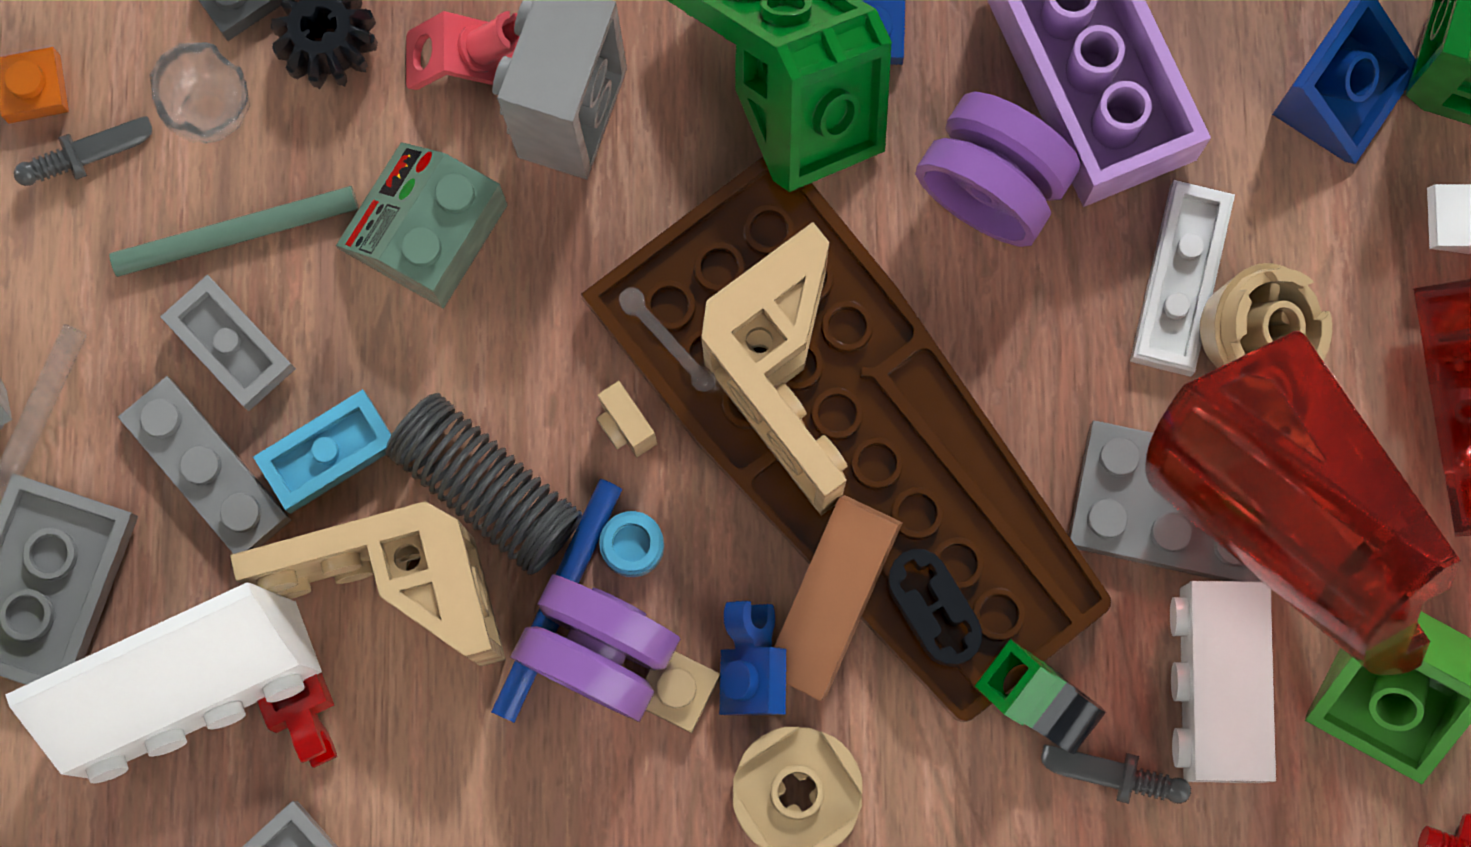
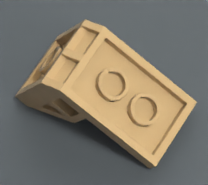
[701,222,848,516]
[230,501,506,667]

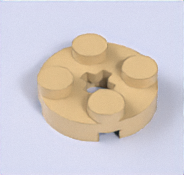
[733,727,862,847]

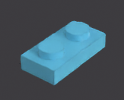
[253,389,392,514]

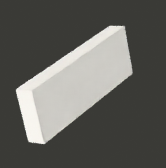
[1130,180,1235,377]

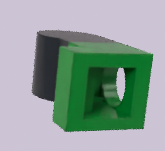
[975,639,1106,754]

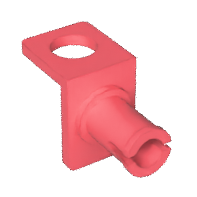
[406,11,520,90]

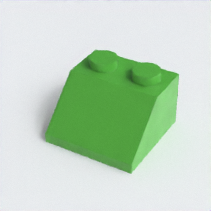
[1305,589,1471,784]

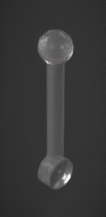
[619,287,716,392]

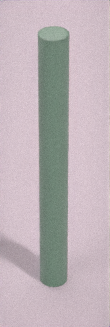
[109,186,358,277]

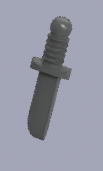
[14,116,152,186]
[1041,745,1191,804]

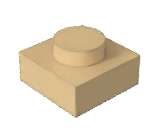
[596,381,657,458]
[646,651,720,733]

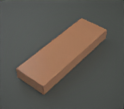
[774,495,903,701]

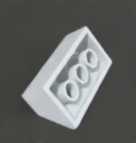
[5,582,322,784]

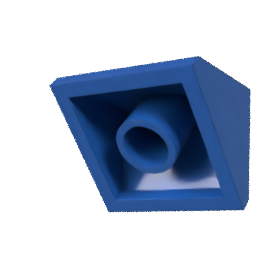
[1272,0,1416,164]

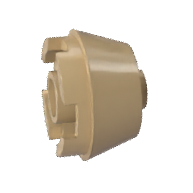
[1200,263,1332,392]

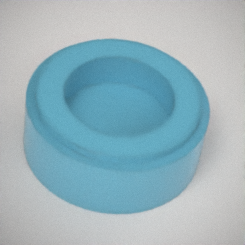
[599,511,664,577]

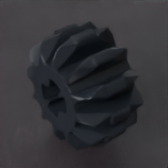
[271,0,378,89]

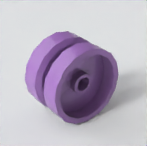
[915,91,1082,247]
[510,574,681,722]

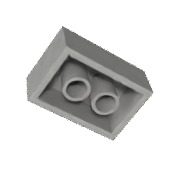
[492,0,627,180]

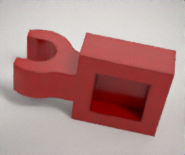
[257,672,337,768]

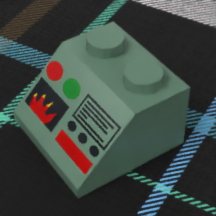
[336,142,508,309]

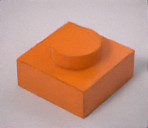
[0,47,69,124]

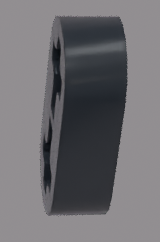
[887,549,982,667]

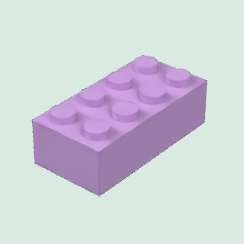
[987,0,1211,207]

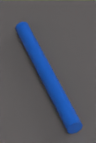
[491,479,623,723]

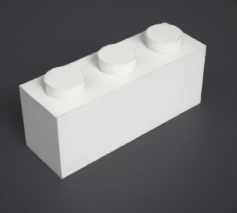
[1170,581,1276,783]

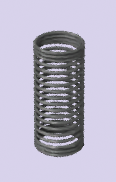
[385,393,582,575]

